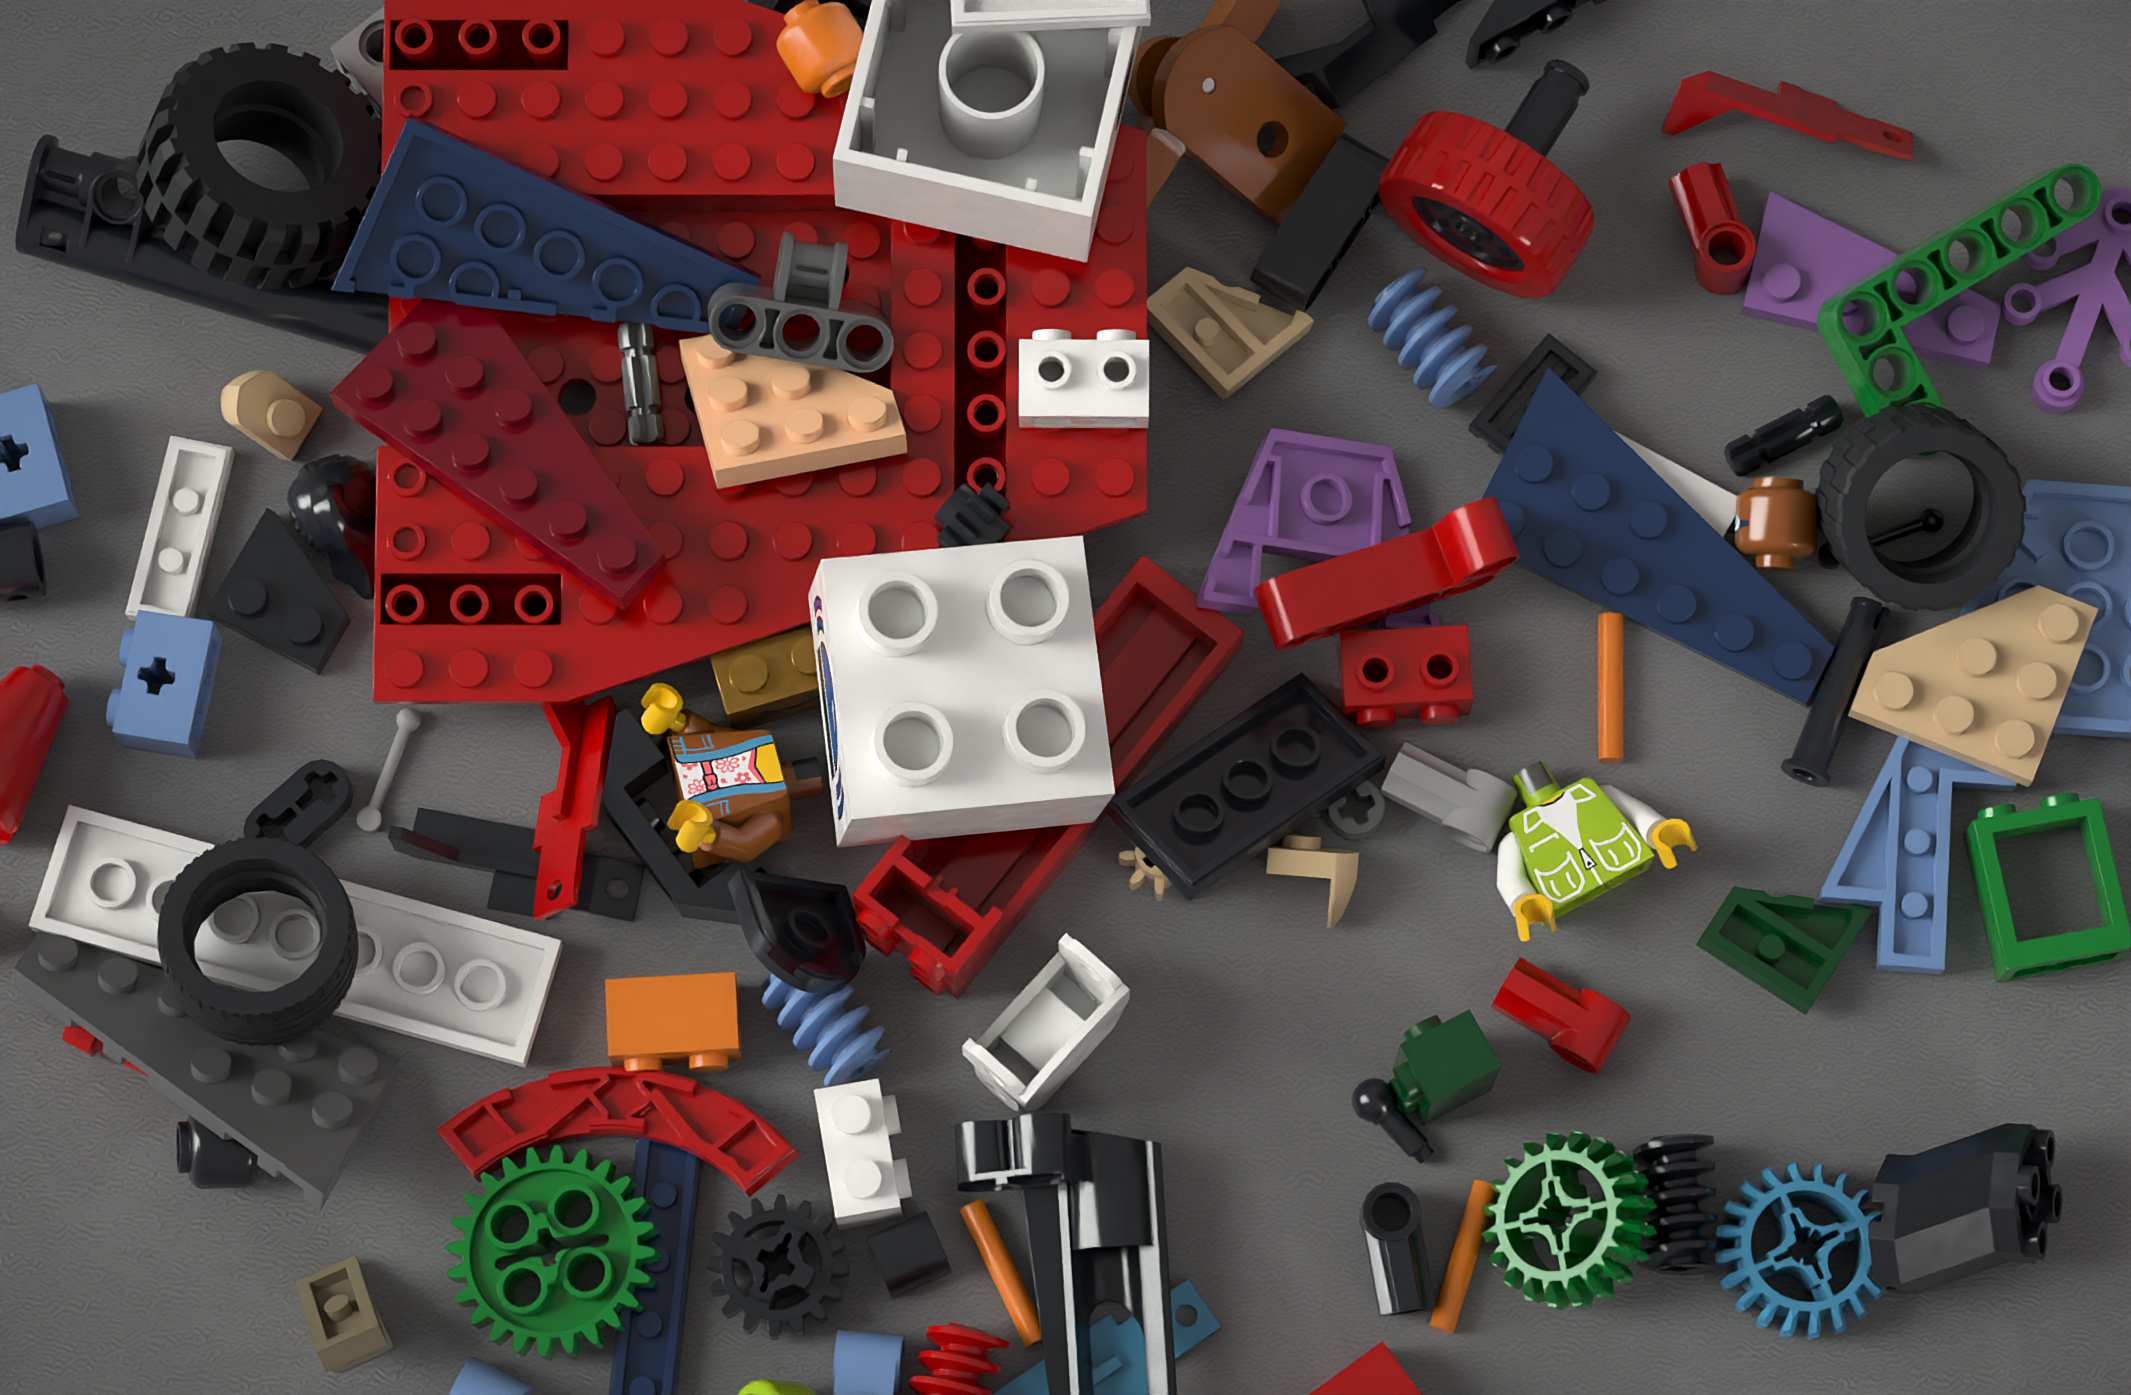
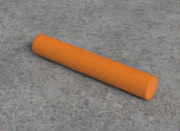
[1598,612,1624,764]
[1429,1180,1497,1334]
[959,1199,1041,1348]

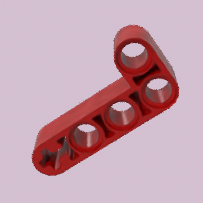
[1253,497,1520,651]

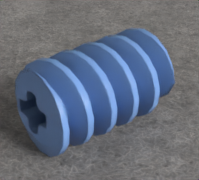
[1368,266,1498,409]
[761,974,892,1087]

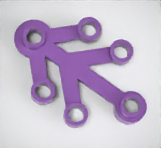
[2001,188,2131,414]

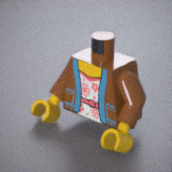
[641,683,824,869]

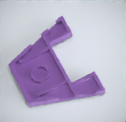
[1196,428,1440,630]

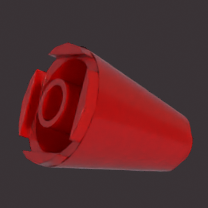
[0,665,69,846]

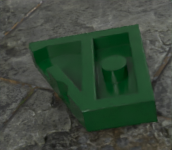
[1696,887,1872,1015]

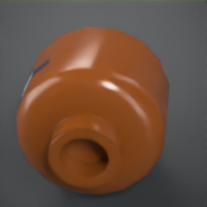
[1735,477,1818,571]

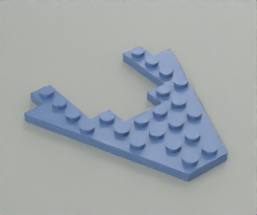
[1819,479,2131,975]

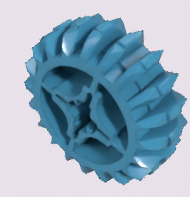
[1713,1162,1883,1340]

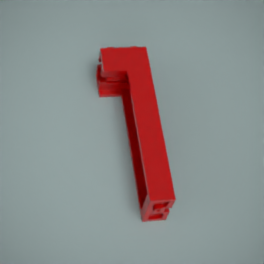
[852,555,1244,1000]

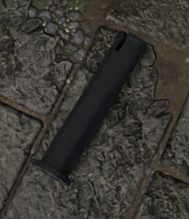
[1780,596,1891,787]

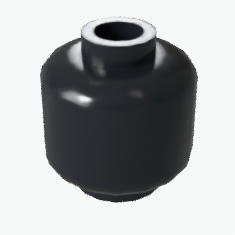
[176,1114,259,1189]

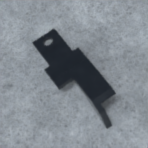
[1274,0,1461,110]
[388,807,645,922]

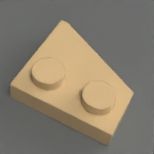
[1147,267,1314,401]

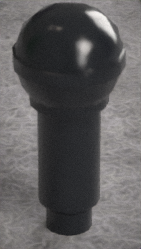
[1351,1078,1434,1164]

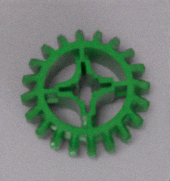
[1481,1131,1658,1310]

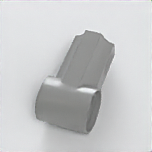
[1380,742,1519,853]

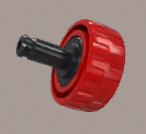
[1378,59,1594,299]

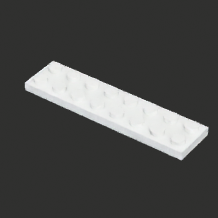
[29,805,563,1068]

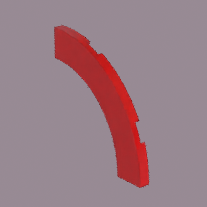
[436,1066,800,1198]

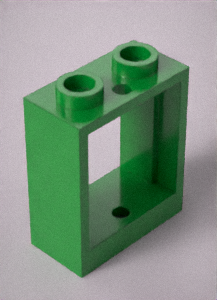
[1963,793,2131,983]

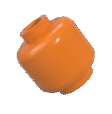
[776,0,864,98]

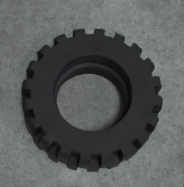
[136,42,382,289]

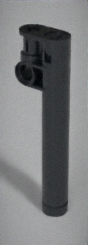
[15,134,389,355]

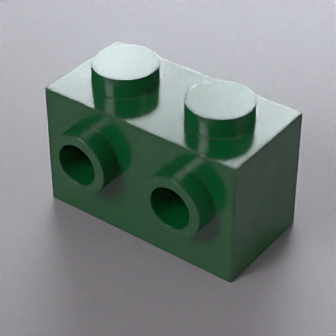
[1389,1009,1501,1126]

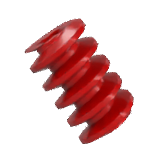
[909,1322,1010,1395]

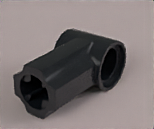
[1359,1182,1436,1317]

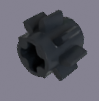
[934,482,1014,548]

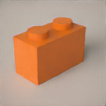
[605,972,743,1073]

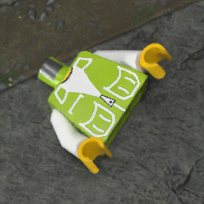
[1497,760,1697,942]

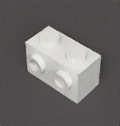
[1019,329,1149,428]
[814,1078,912,1230]

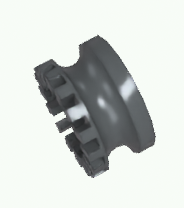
[1326,781,1385,842]

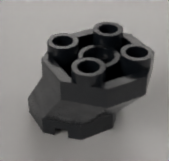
[1868,1123,2063,1295]

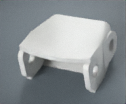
[962,933,1130,1112]

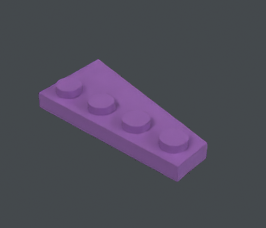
[1741,191,2002,371]

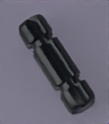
[1724,395,1844,477]

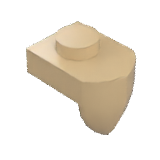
[221,370,323,461]
[1266,833,1359,928]

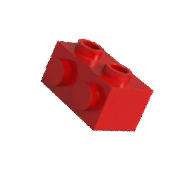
[1337,625,1473,730]

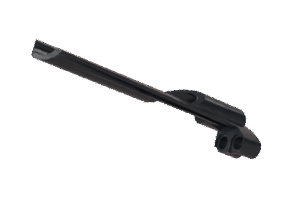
[955,1113,1177,1395]

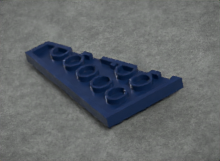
[331,114,762,334]
[1482,367,1835,707]

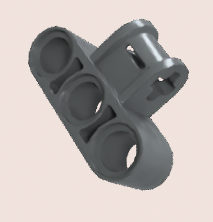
[708,232,894,373]

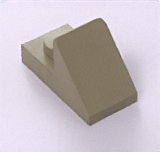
[295,1255,393,1373]

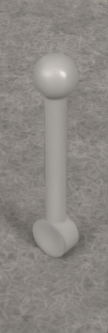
[356,707,421,834]

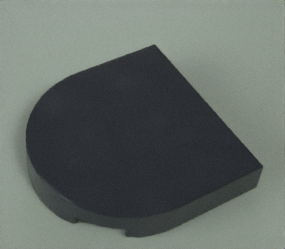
[728,869,866,995]

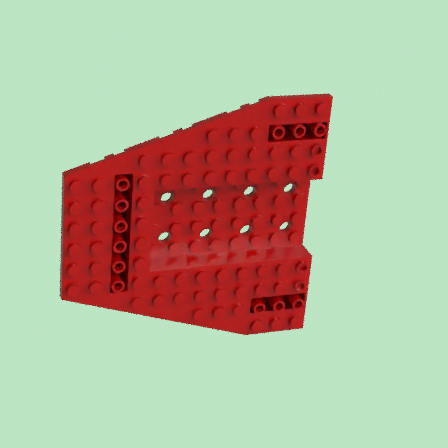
[373,0,1147,704]

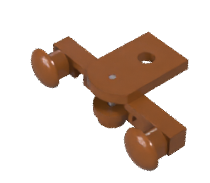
[1127,0,1347,225]

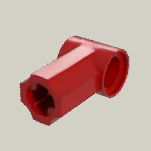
[1668,161,1756,295]
[1491,957,1631,1074]

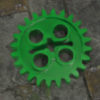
[445,1145,661,1361]

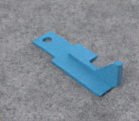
[993,1279,1222,1395]

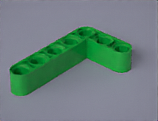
[1817,163,2102,458]

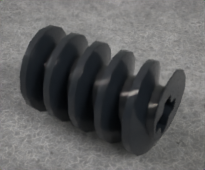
[1633,1134,1720,1275]

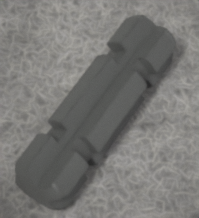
[617,322,665,446]

